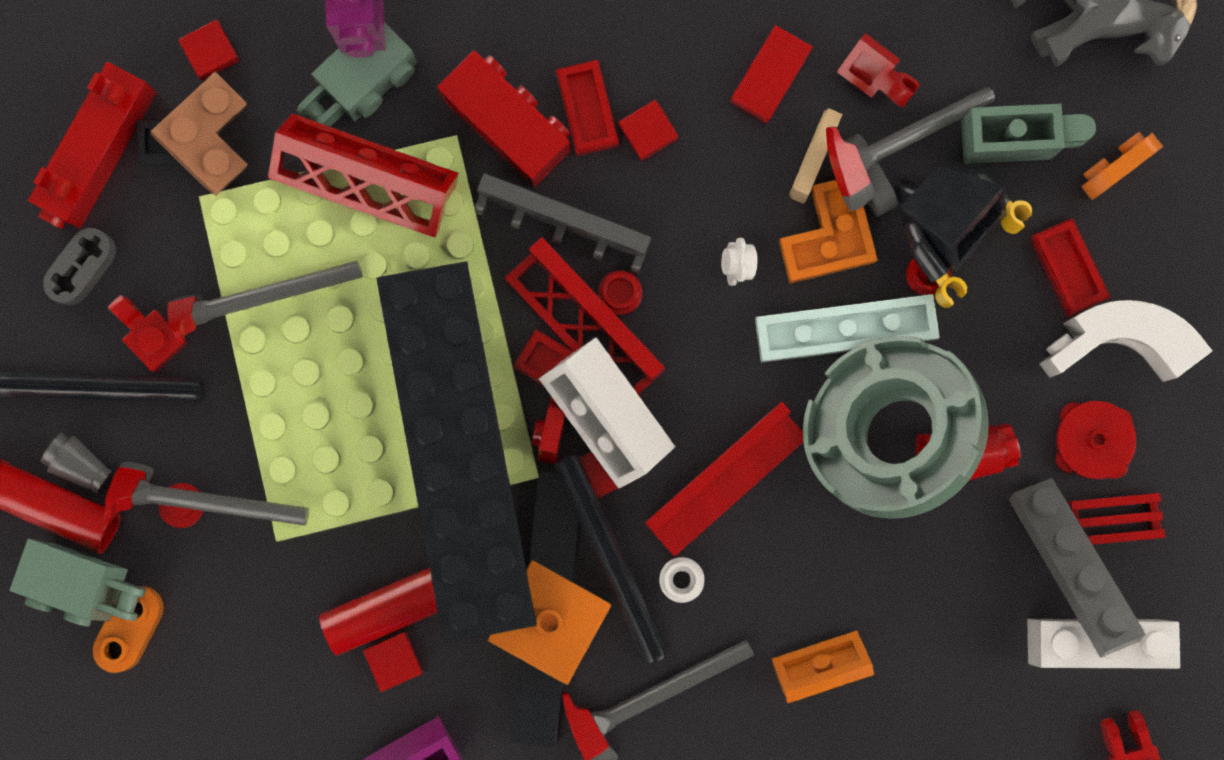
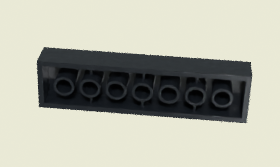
[376,261,537,644]

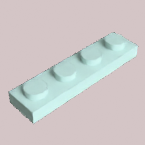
[755,294,940,363]

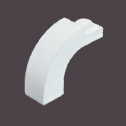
[1039,300,1212,382]

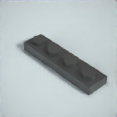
[1009,478,1146,658]

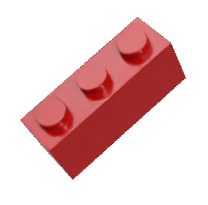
[437,50,571,188]

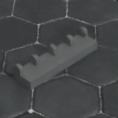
[475,173,651,275]

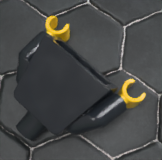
[893,167,1032,308]

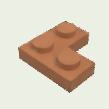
[151,72,248,196]

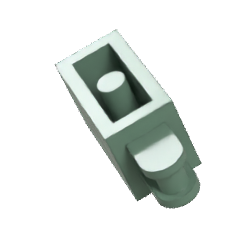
[297,22,417,127]
[961,104,1096,164]
[9,539,146,626]

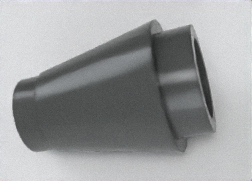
[40,433,113,494]

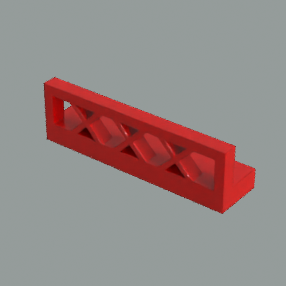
[268,114,459,238]
[504,237,665,395]
[645,402,803,557]

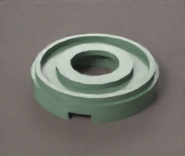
[803,336,989,519]

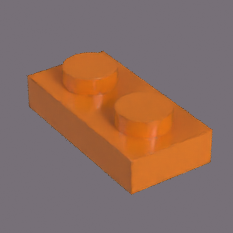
[772,631,874,703]

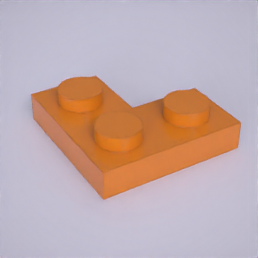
[779,180,878,284]

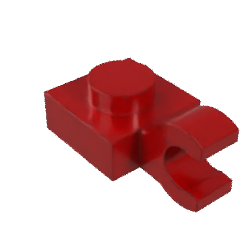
[837,33,920,107]
[108,295,188,373]

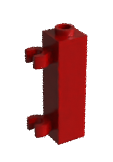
[28,61,157,229]

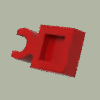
[532,396,566,465]

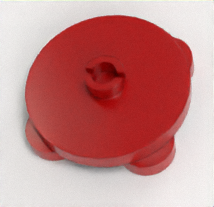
[1055,401,1137,479]

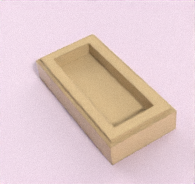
[789,108,842,204]

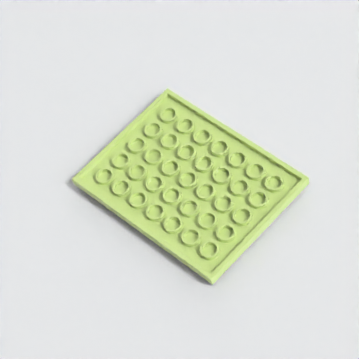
[199,135,539,542]

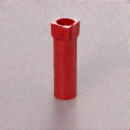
[0,458,121,554]
[319,568,438,656]

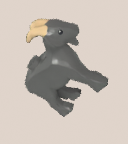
[1011,0,1197,68]

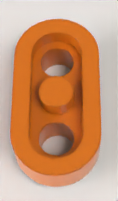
[1081,131,1164,200]
[93,586,164,673]

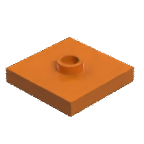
[488,560,612,685]

